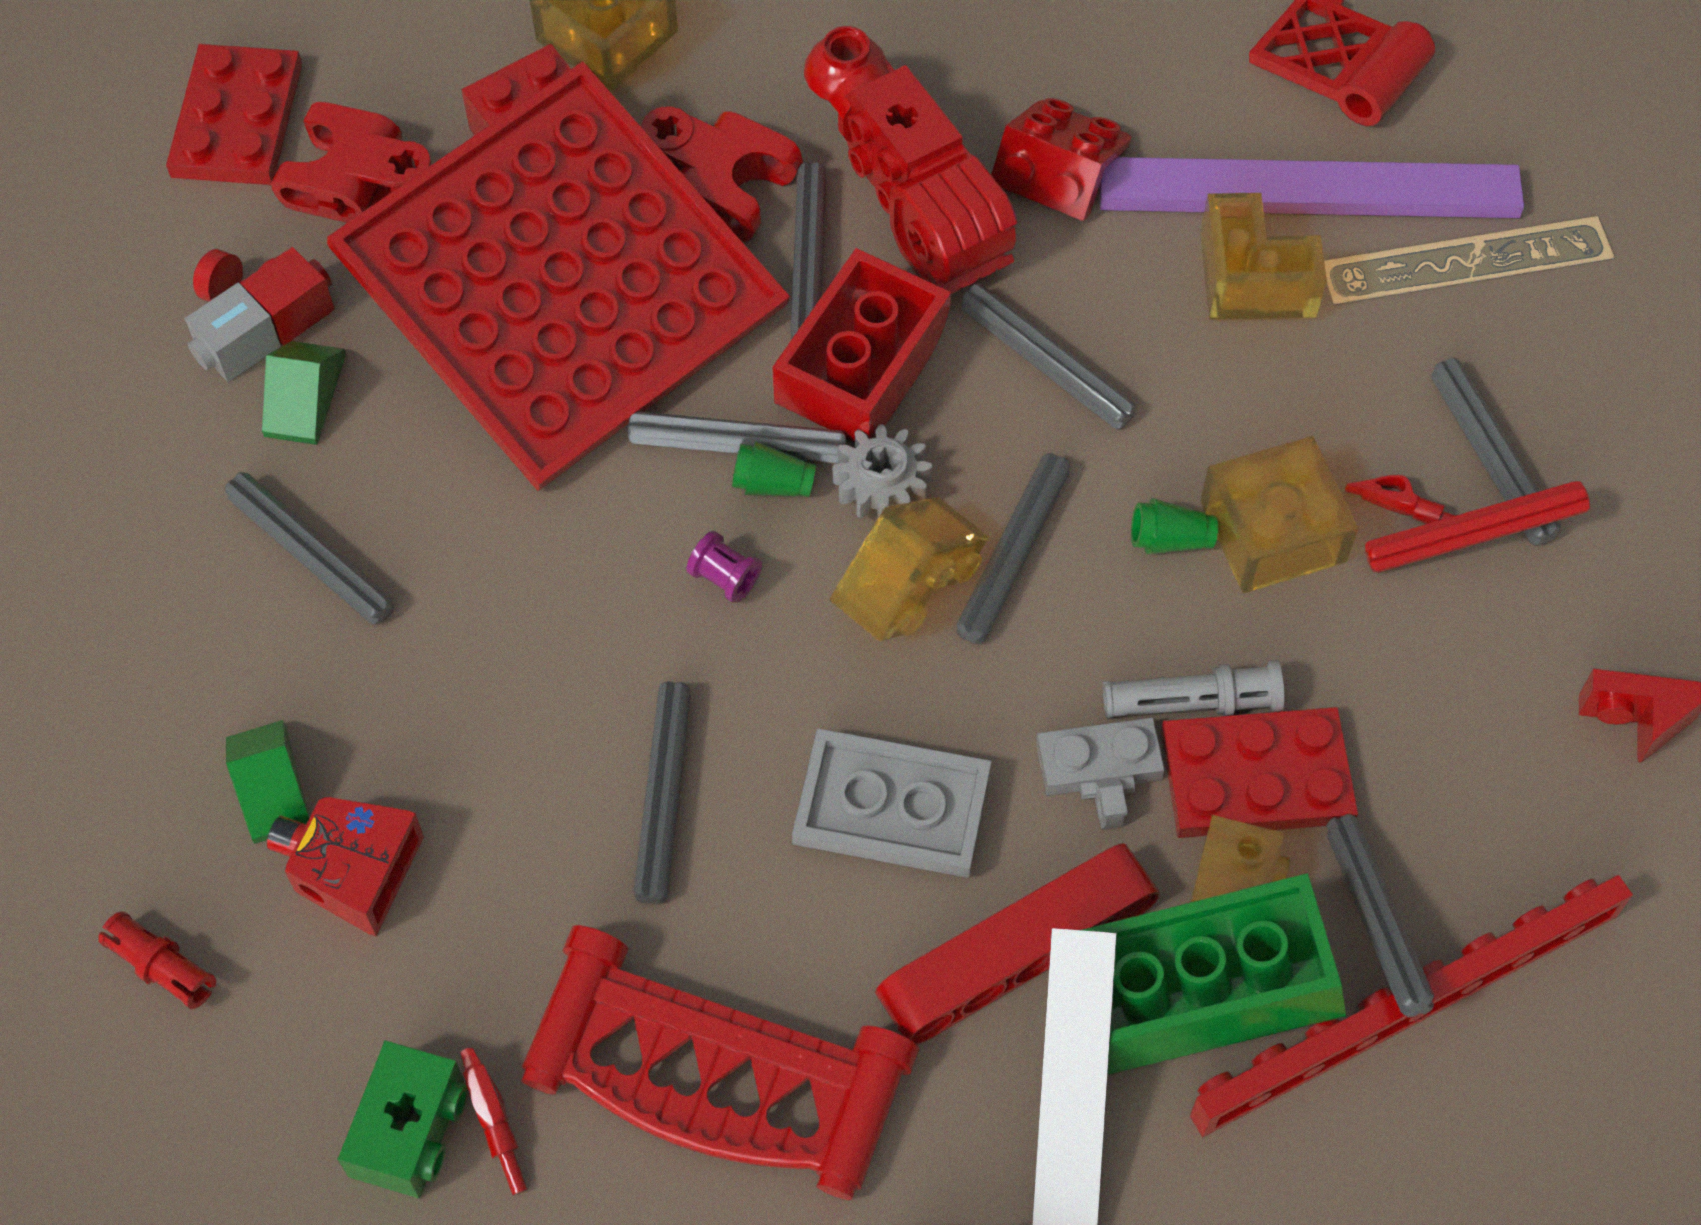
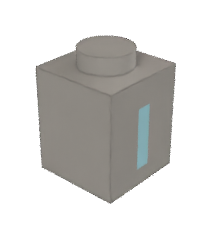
[185,282,281,382]

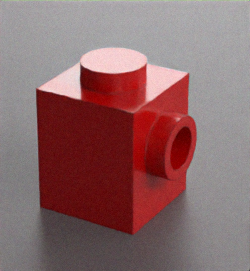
[240,247,335,346]

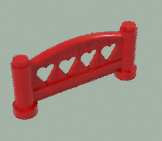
[521,925,920,1200]

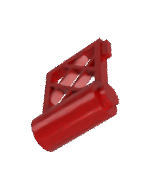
[1249,0,1435,126]

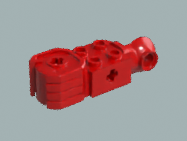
[804,26,1018,294]

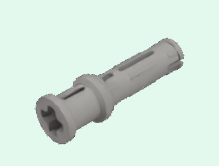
[1103,660,1284,719]

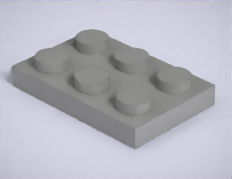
[792,728,992,878]

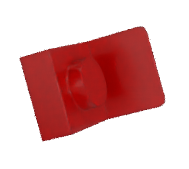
[1579,668,1701,763]

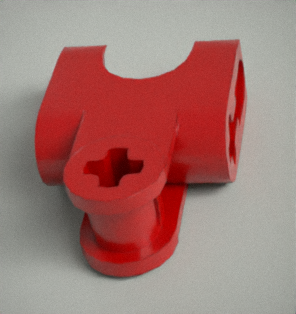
[271,102,432,223]
[641,106,803,242]

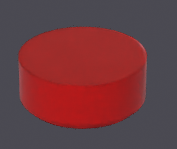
[193,249,243,302]

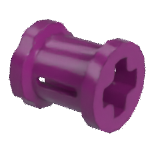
[686,531,762,603]

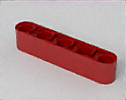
[875,843,1161,1045]

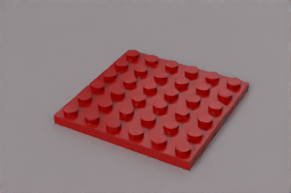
[327,61,790,491]

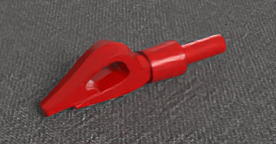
[1345,475,1456,524]
[460,1048,527,1196]

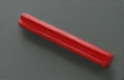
[1365,481,1590,573]

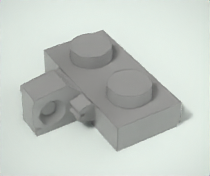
[1036,718,1164,830]

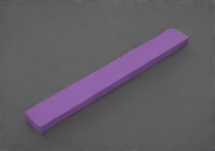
[1100,157,1524,218]

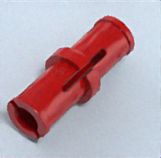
[98,911,216,1009]

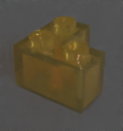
[1200,192,1327,320]
[829,497,989,642]

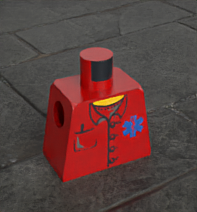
[267,797,424,936]

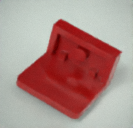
[991,98,1132,221]

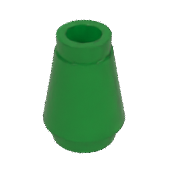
[731,441,816,497]
[1131,498,1218,554]

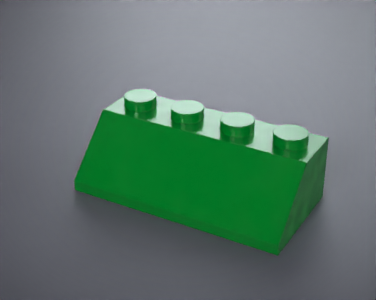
[1082,873,1346,1075]

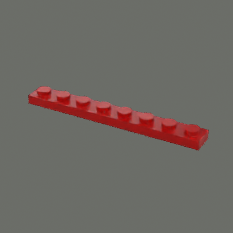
[1190,875,1633,1138]

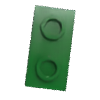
[337,1040,468,1199]

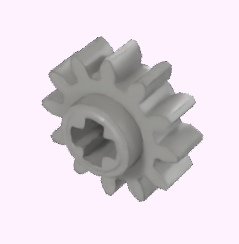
[833,424,932,523]

